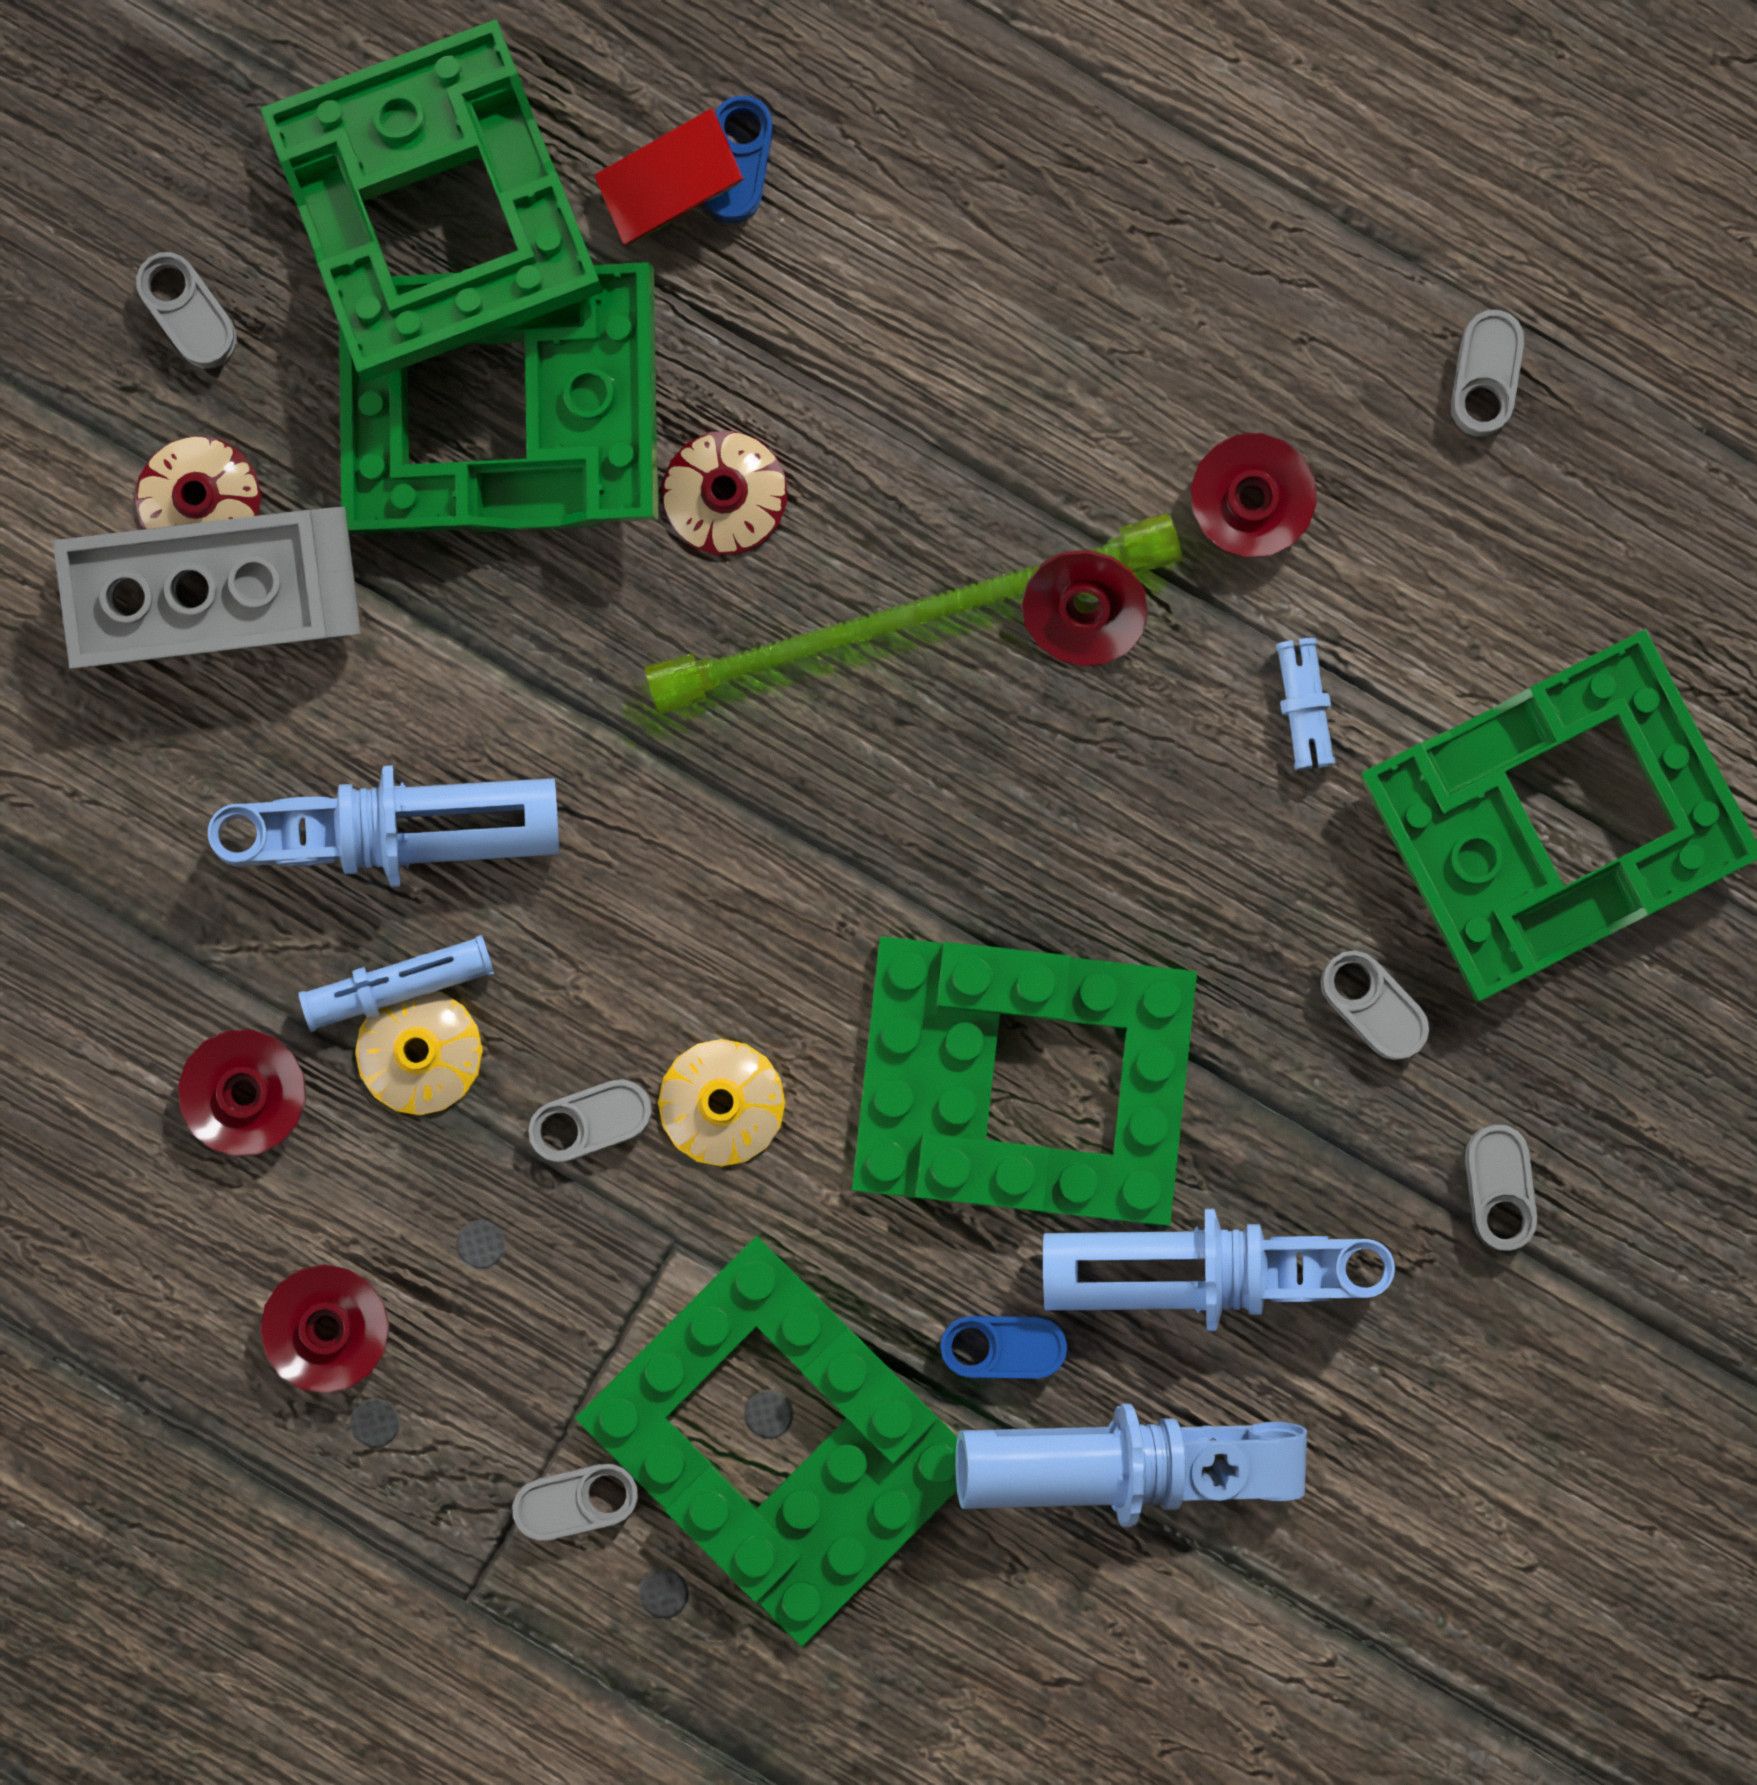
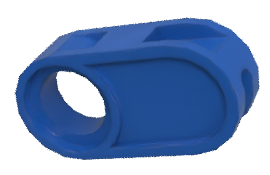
[704,96,773,223]
[940,1316,1067,1379]

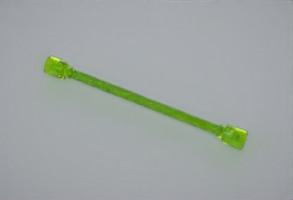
[644,512,1182,715]

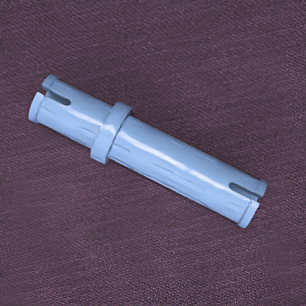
[298,935,494,1032]

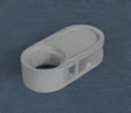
[136,252,237,369]
[1451,310,1524,437]
[1320,950,1429,1060]
[528,1079,653,1162]
[1465,1124,1537,1251]
[512,1463,639,1541]

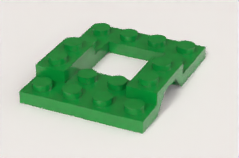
[260,19,603,383]
[339,262,658,534]
[1359,629,1757,1003]
[852,936,1197,1226]
[575,1235,958,1647]

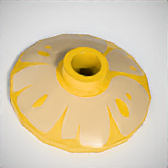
[355,991,483,1115]
[658,1039,785,1167]

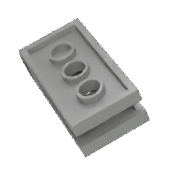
[53,507,361,669]

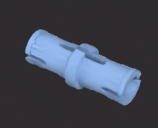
[1276,638,1336,770]

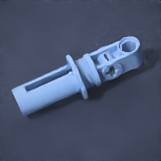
[208,766,559,887]
[1043,1209,1395,1332]
[955,1404,1307,1527]

